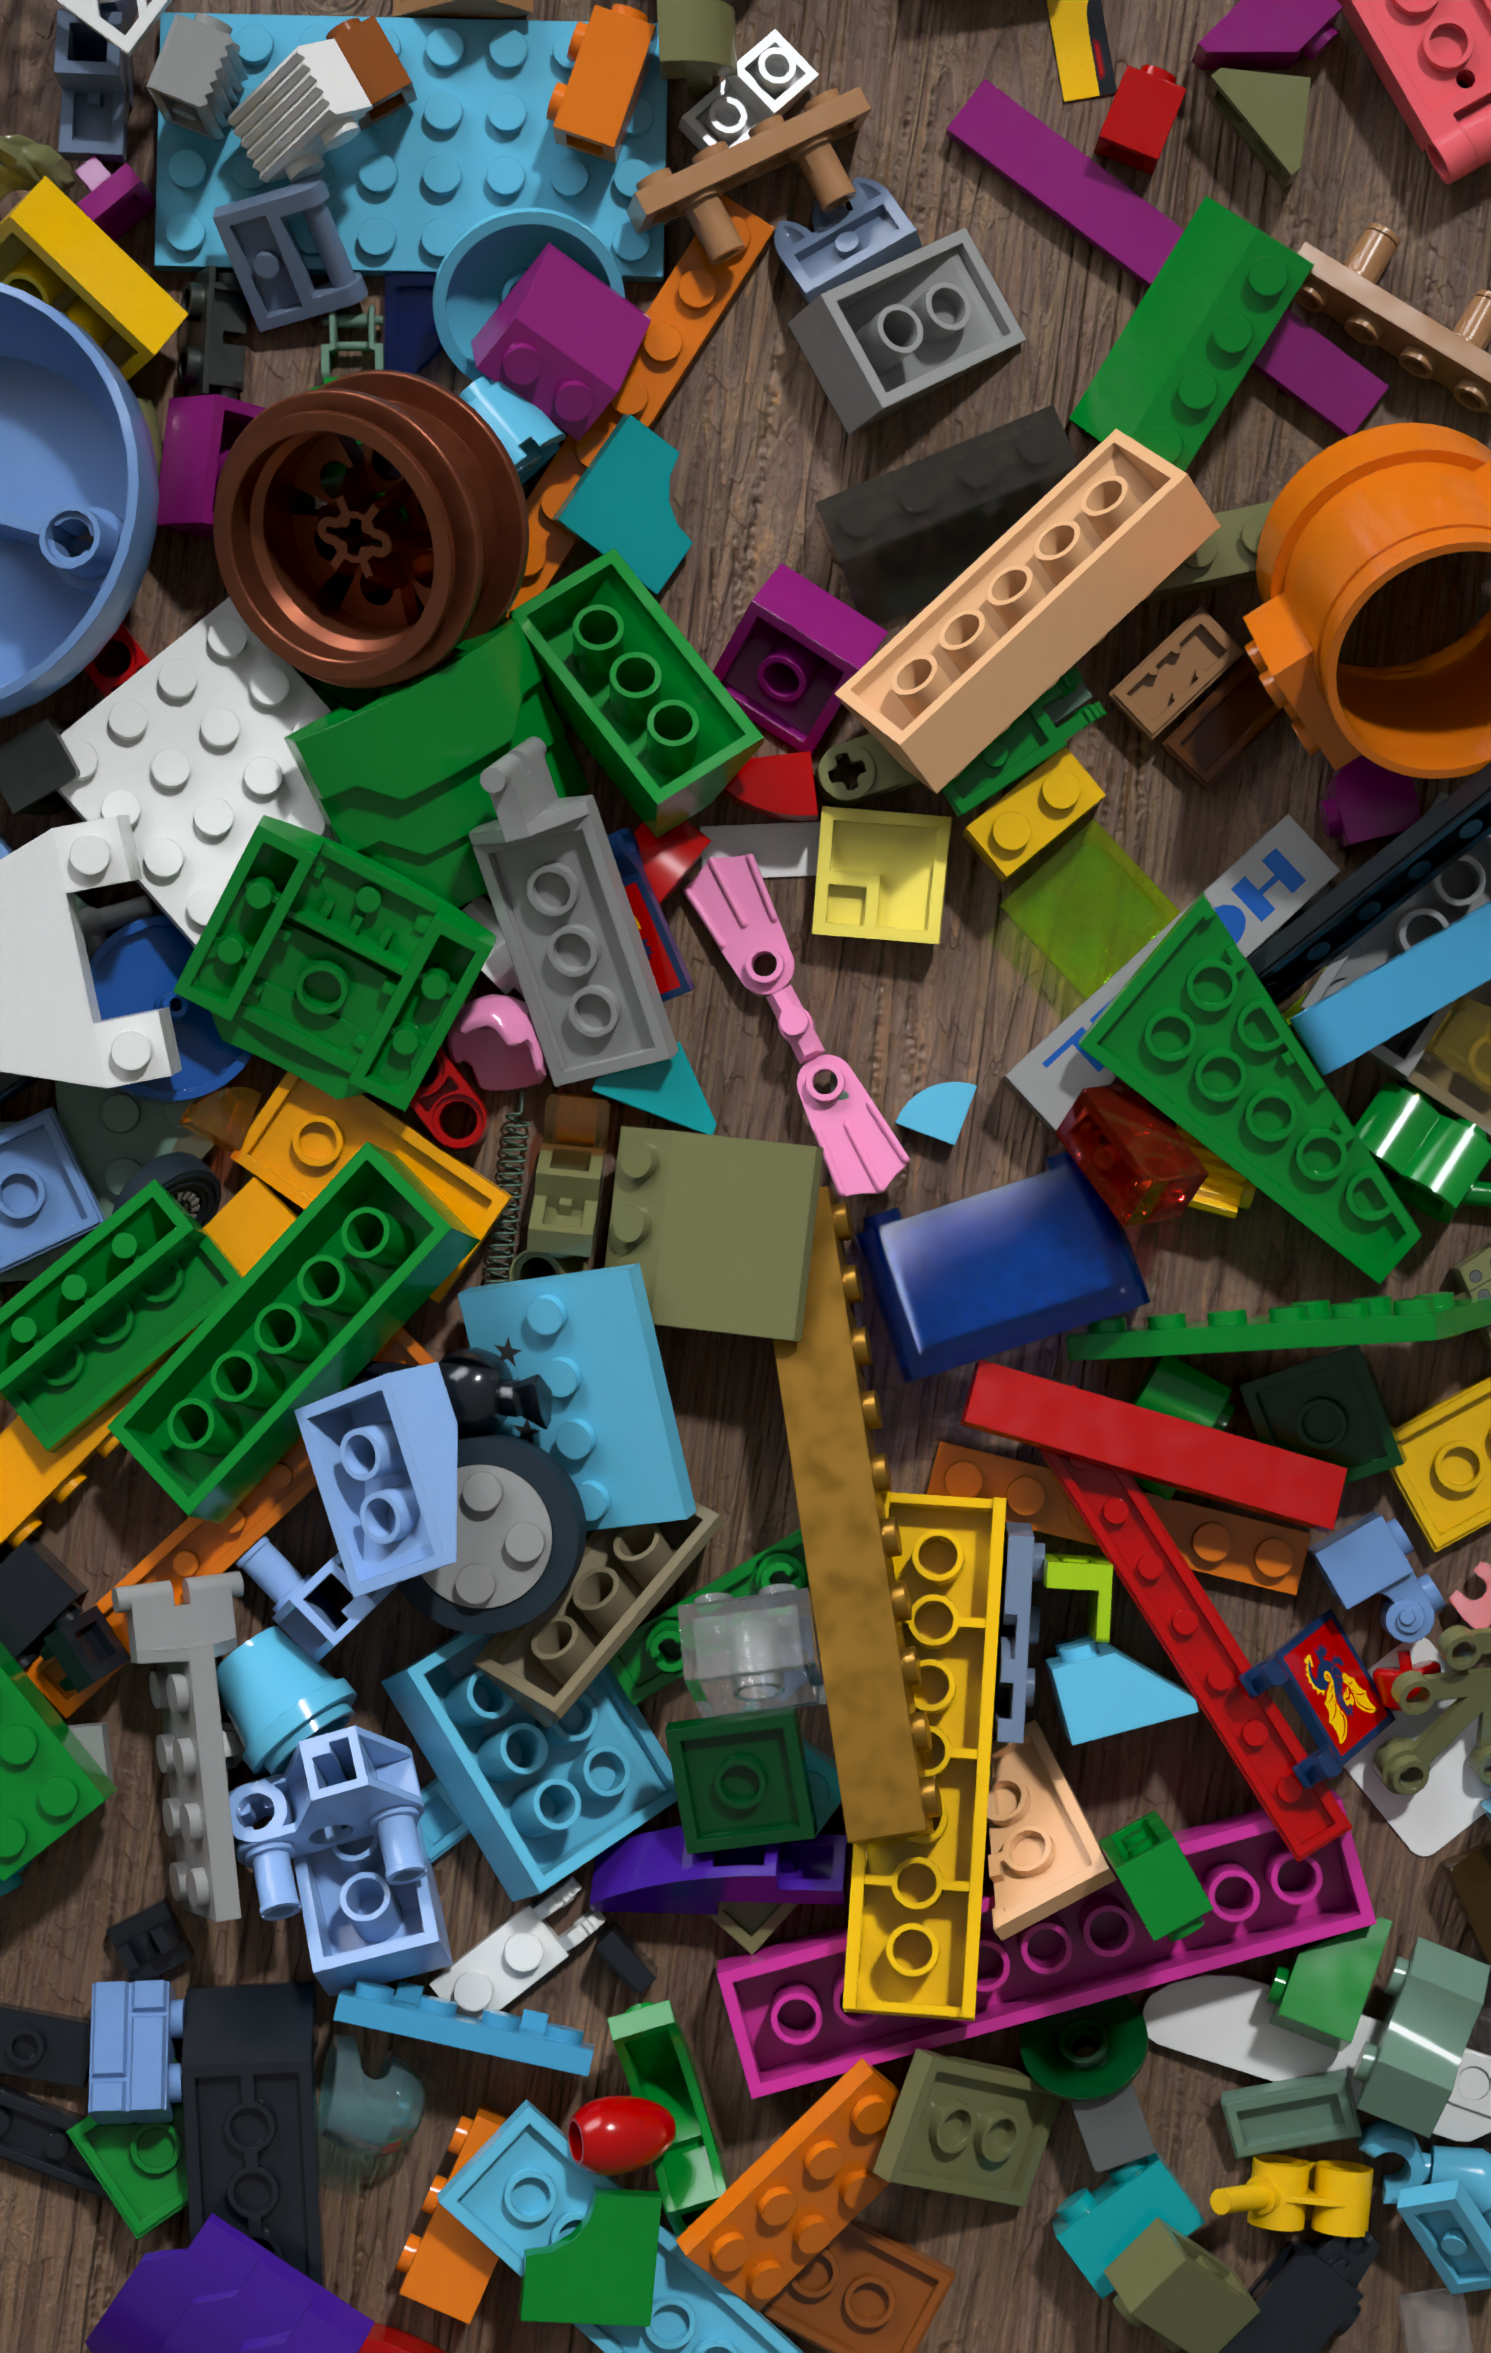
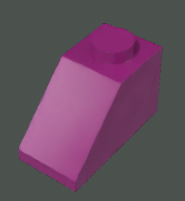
[1191,0,1343,70]
[1319,755,1422,850]

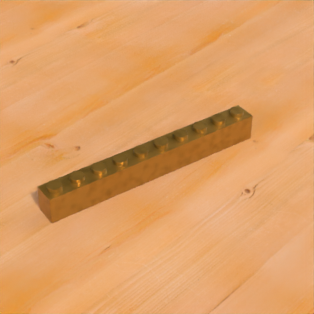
[773,1186,942,1846]

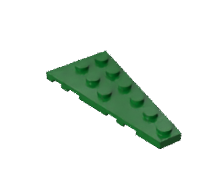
[1078,891,1422,1284]
[1066,1292,1491,1361]

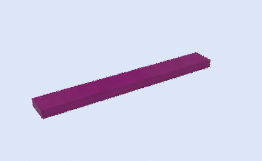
[945,79,1389,438]

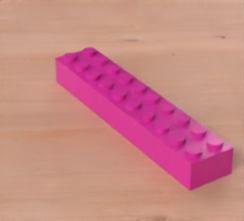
[717,1788,1377,2099]

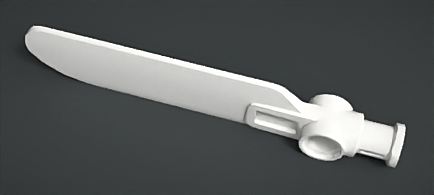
[1142,1973,1491,2142]

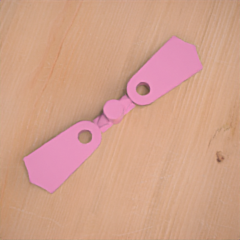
[683,854,910,1197]

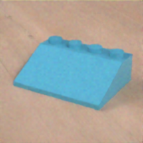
[381,1632,678,1902]

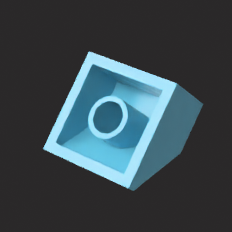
[1043,1634,1199,1746]

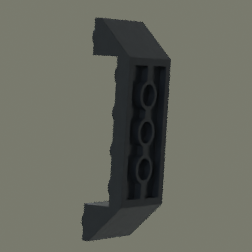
[181,1980,326,2289]

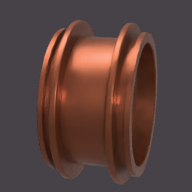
[213,369,529,689]

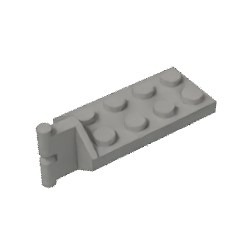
[468,736,679,1087]
[112,1571,244,1922]

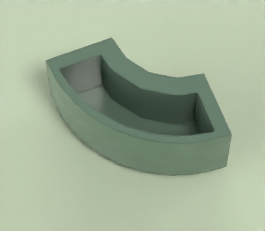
[1352,1937,1491,2138]

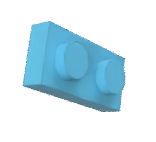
[1397,2179,1491,2295]

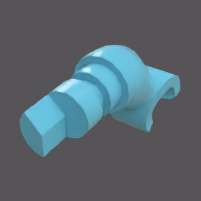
[1357,2120,1491,2227]

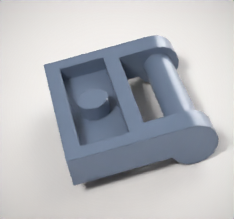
[213,174,368,332]

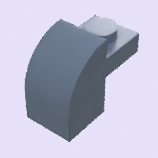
[54,9,134,163]

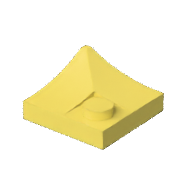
[812,806,953,944]

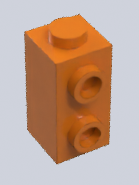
[546,4,657,164]

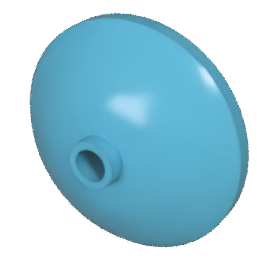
[432,208,625,383]

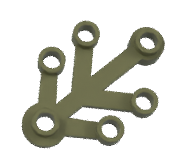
[1372,1625,1491,1795]

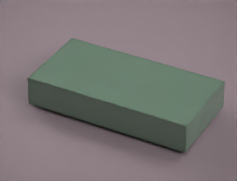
[1221,2068,1362,2159]

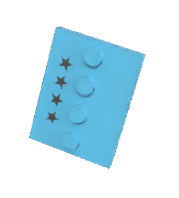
[458,1263,697,1531]

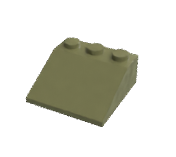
[604,1126,824,1342]

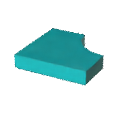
[552,414,693,595]

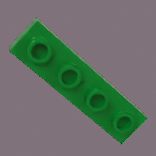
[608,1527,811,1706]

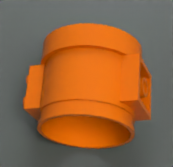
[1243,423,1491,779]

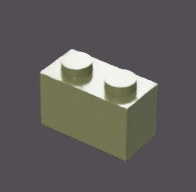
[1104,2217,1261,2353]

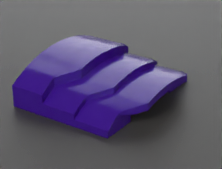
[85,2213,375,2353]

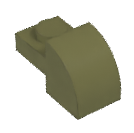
[657,0,738,95]
[527,1140,605,1258]

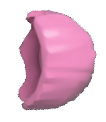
[447,994,547,1091]

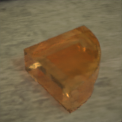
[179,1087,262,1152]

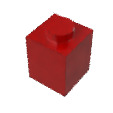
[1094,65,1187,176]

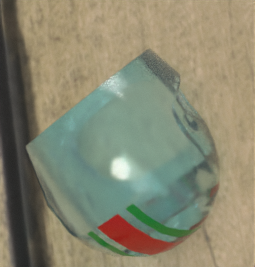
[318,2035,426,2157]

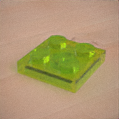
[999,819,1180,1000]

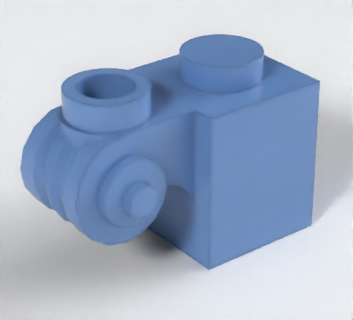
[1307,1511,1446,1643]

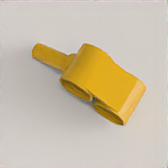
[1210,2154,1374,2238]

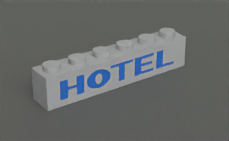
[1002,814,1341,1134]

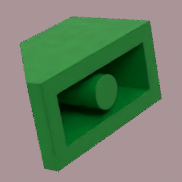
[1265,1917,1393,2052]

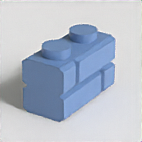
[88,1980,186,2125]

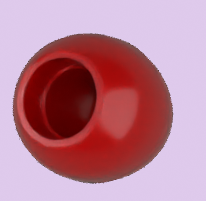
[568,2096,676,2176]

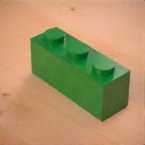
[1098,1810,1214,1942]

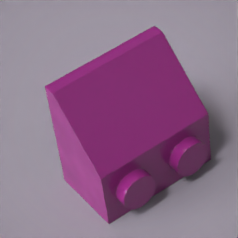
[471,242,651,442]
[157,394,267,539]
[713,563,888,755]

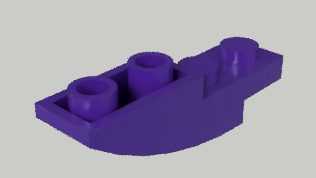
[590,1826,849,1915]

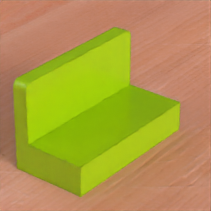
[1042,1553,1113,1643]

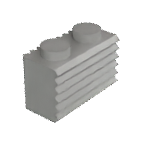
[146,13,249,141]

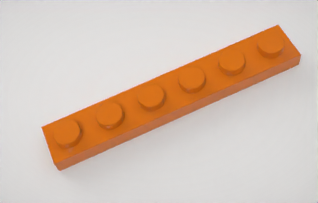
[926,1440,1311,1595]

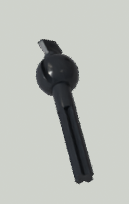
[343,1347,552,1437]

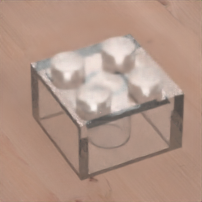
[677,1584,827,1718]

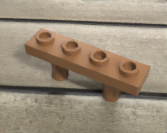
[626,86,871,266]
[1293,223,1491,415]

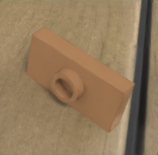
[1107,606,1245,742]

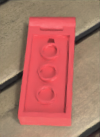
[1337,0,1491,185]

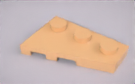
[987,1719,1117,1941]

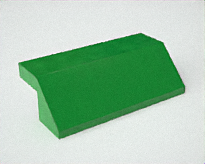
[0,1179,244,1453]

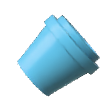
[216,1626,357,1776]

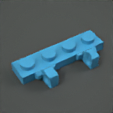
[333,1981,595,2077]

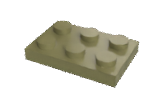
[873,2048,1062,2207]

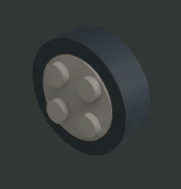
[397,1433,587,1634]

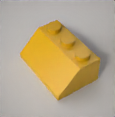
[0,176,188,381]

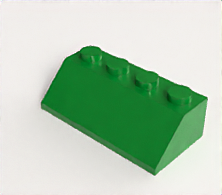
[1069,196,1315,472]
[508,548,764,838]

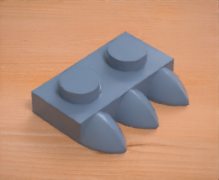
[774,177,922,305]

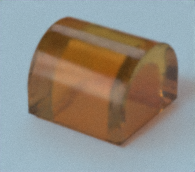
[543,1091,613,1150]

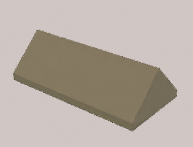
[472,1501,725,1728]

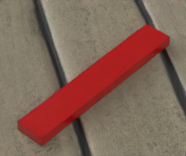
[960,1359,1348,1533]

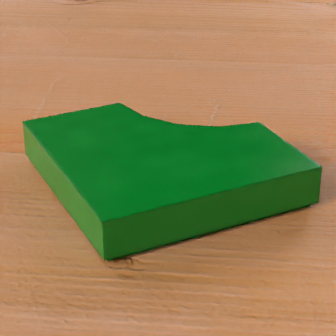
[519,2188,662,2327]

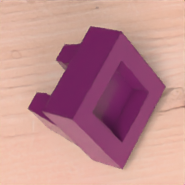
[75,155,156,242]

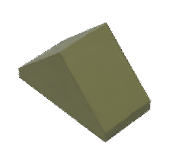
[1204,68,1311,191]

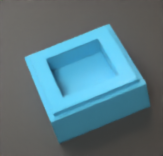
[420,1777,471,1864]

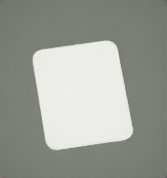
[1343,1638,1491,1856]

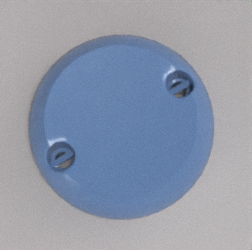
[0,282,159,719]

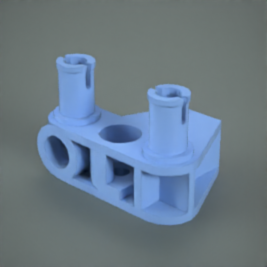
[236,1535,398,1663]
[229,1725,427,1921]

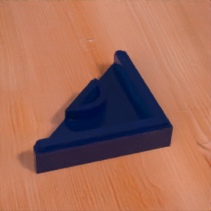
[385,274,443,375]

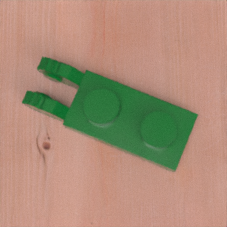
[940,668,1107,819]

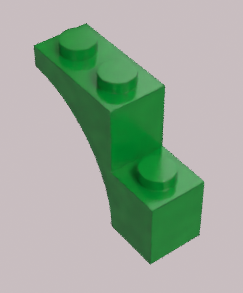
[607,2000,731,2237]

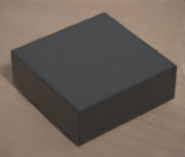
[596,1921,658,1994]

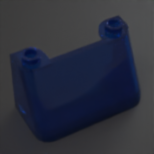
[854,1147,1151,1383]

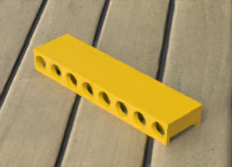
[842,1492,1007,2022]

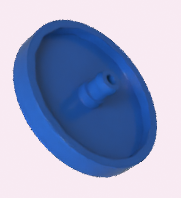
[89,915,252,1103]

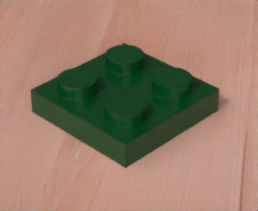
[1239,1345,1407,1485]
[665,1706,818,1854]

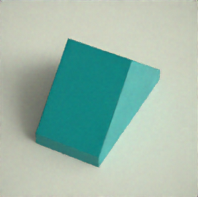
[592,1041,717,1135]

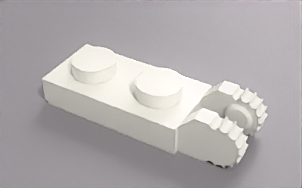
[429,1876,606,2019]

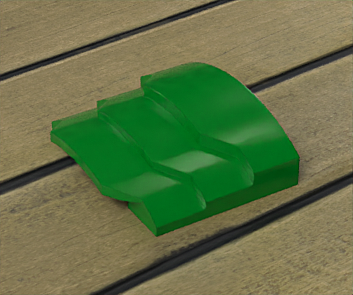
[284,617,590,908]
[173,815,497,1111]

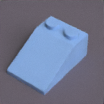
[294,1362,458,1598]
[293,1820,453,1997]

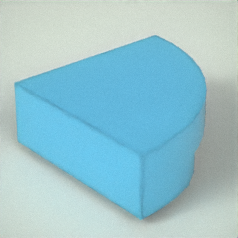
[894,1082,977,1146]

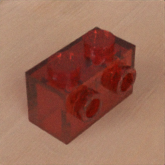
[1055,1083,1209,1227]

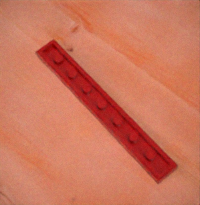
[1037,1384,1353,1862]

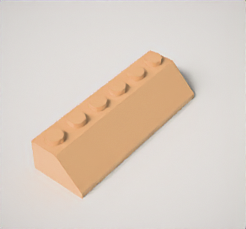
[834,429,1221,794]

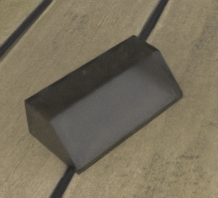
[814,404,1078,626]

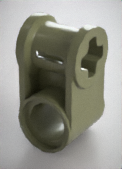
[814,732,923,807]

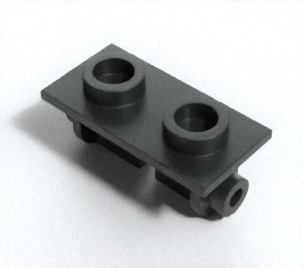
[177,265,248,400]

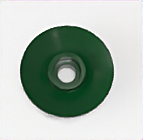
[1020,1995,1148,2102]

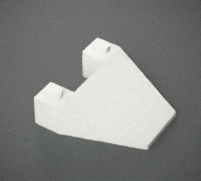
[0,815,182,1088]

